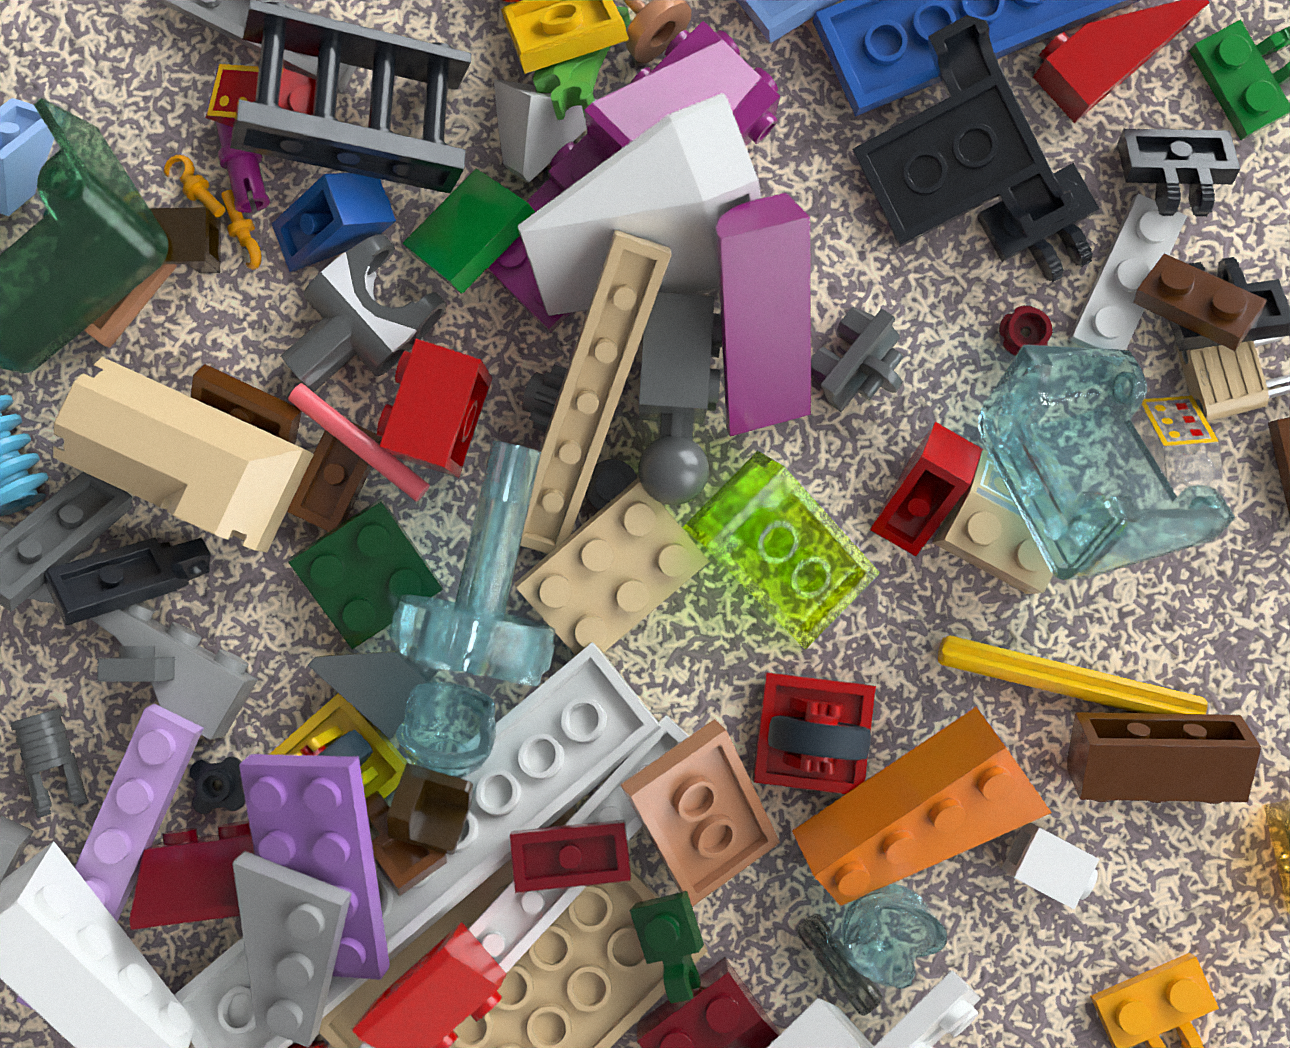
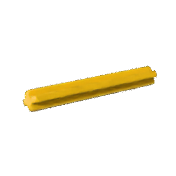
[938,635,1208,714]

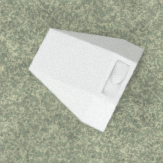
[517,93,761,315]

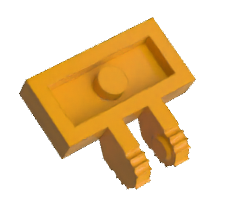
[1090,953,1219,1048]

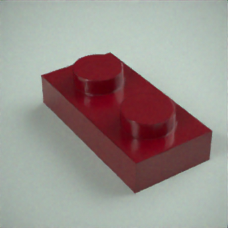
[509,819,631,893]

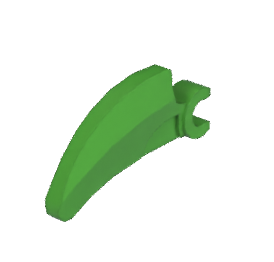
[533,7,631,120]

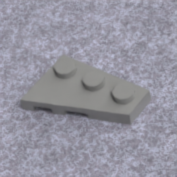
[233,851,352,1047]

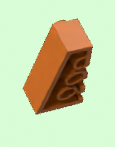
[792,707,1052,906]

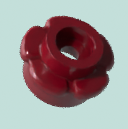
[999,305,1053,358]

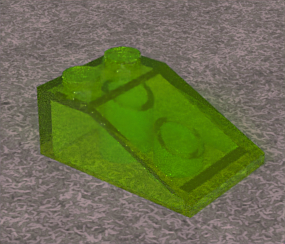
[682,450,880,650]

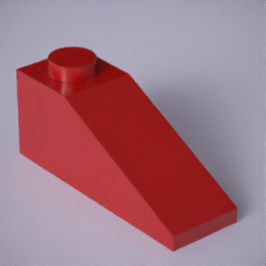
[1033,0,1210,124]

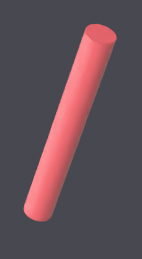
[288,383,430,502]

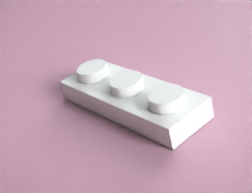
[1068,193,1187,362]

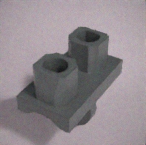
[811,307,903,412]

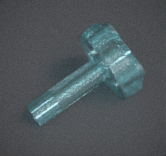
[389,441,556,686]

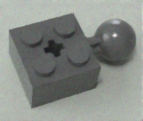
[638,292,722,505]

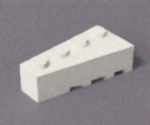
[0,842,196,1048]

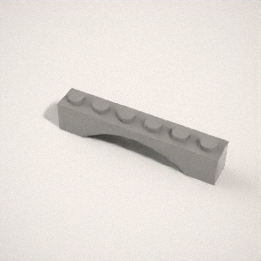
[0,520,258,740]

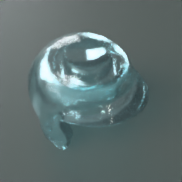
[396,682,496,778]
[841,884,947,989]

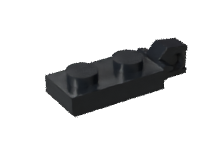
[44,537,211,626]

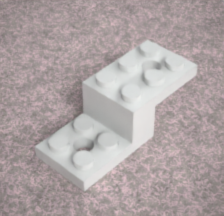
[767,970,981,1048]

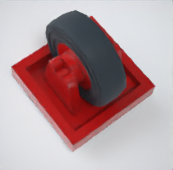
[752,672,876,794]

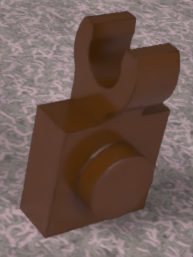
[365,791,447,897]

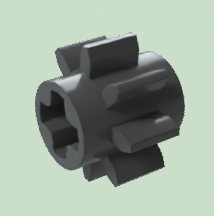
[522,364,567,433]

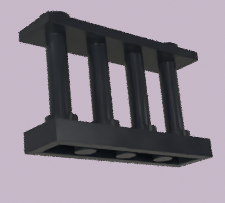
[230,0,472,194]

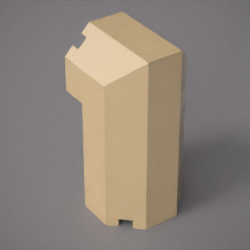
[53,357,314,553]

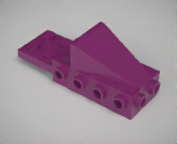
[486,21,781,334]

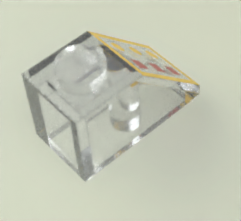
[1137,395,1225,506]

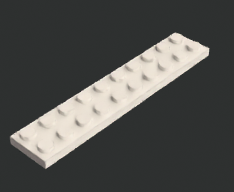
[174,642,662,1048]

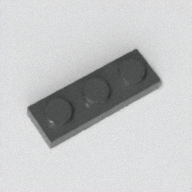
[0,472,132,612]

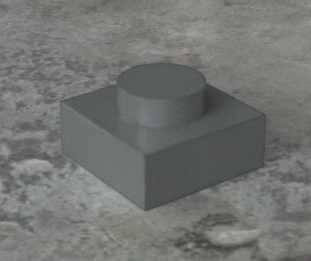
[97,646,175,682]

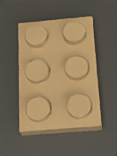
[514,478,710,655]

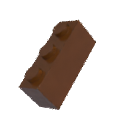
[1067,712,1261,804]

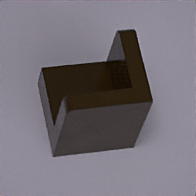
[140,207,221,273]
[387,763,473,855]

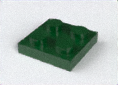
[288,498,443,650]

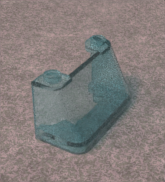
[978,345,1236,580]

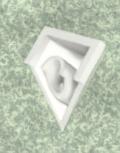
[494,79,596,183]

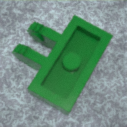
[1188,19,1290,140]

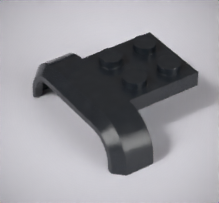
[852,15,1074,247]

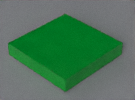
[402,168,535,294]

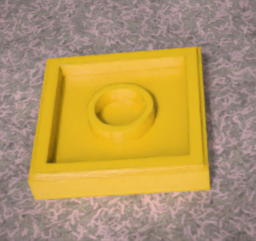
[501,0,628,74]

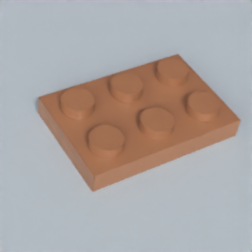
[620,719,780,907]

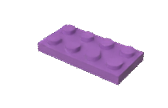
[239,754,390,980]

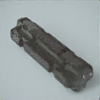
[796,913,883,1016]

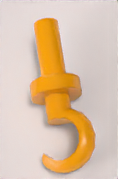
[163,155,226,217]
[221,190,262,270]

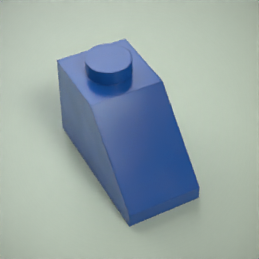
[271,173,396,272]

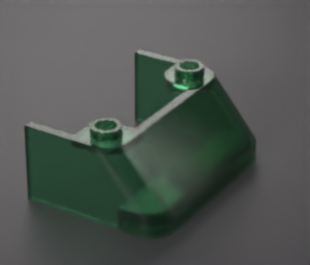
[0,98,168,373]

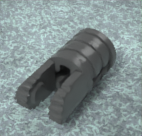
[10,708,88,818]

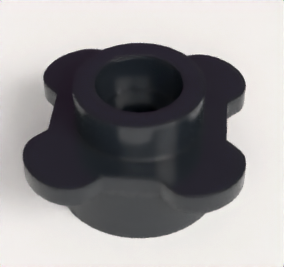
[189,756,246,814]

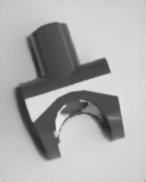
[280,234,447,392]

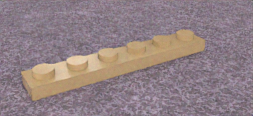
[510,229,672,554]

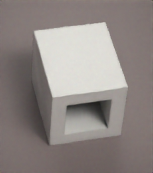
[1001,823,1099,910]

